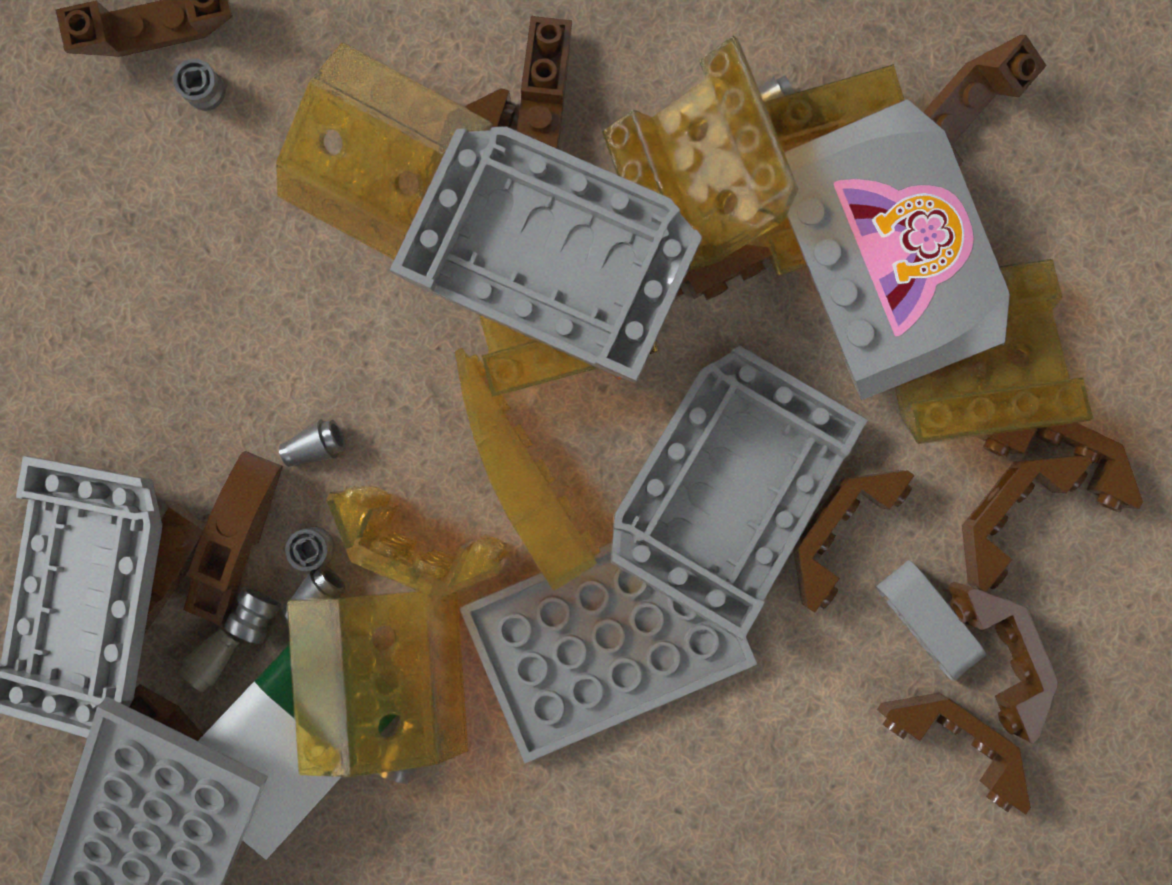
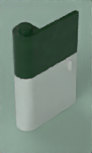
[198,617,408,860]

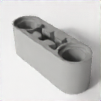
[876,560,987,682]

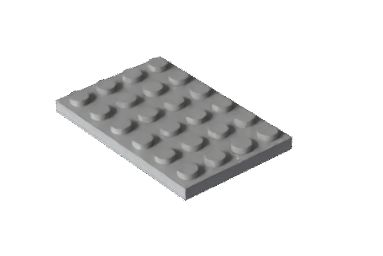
[459,542,757,763]
[40,697,268,885]

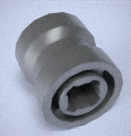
[173,58,226,111]
[285,527,335,571]
[224,587,281,644]

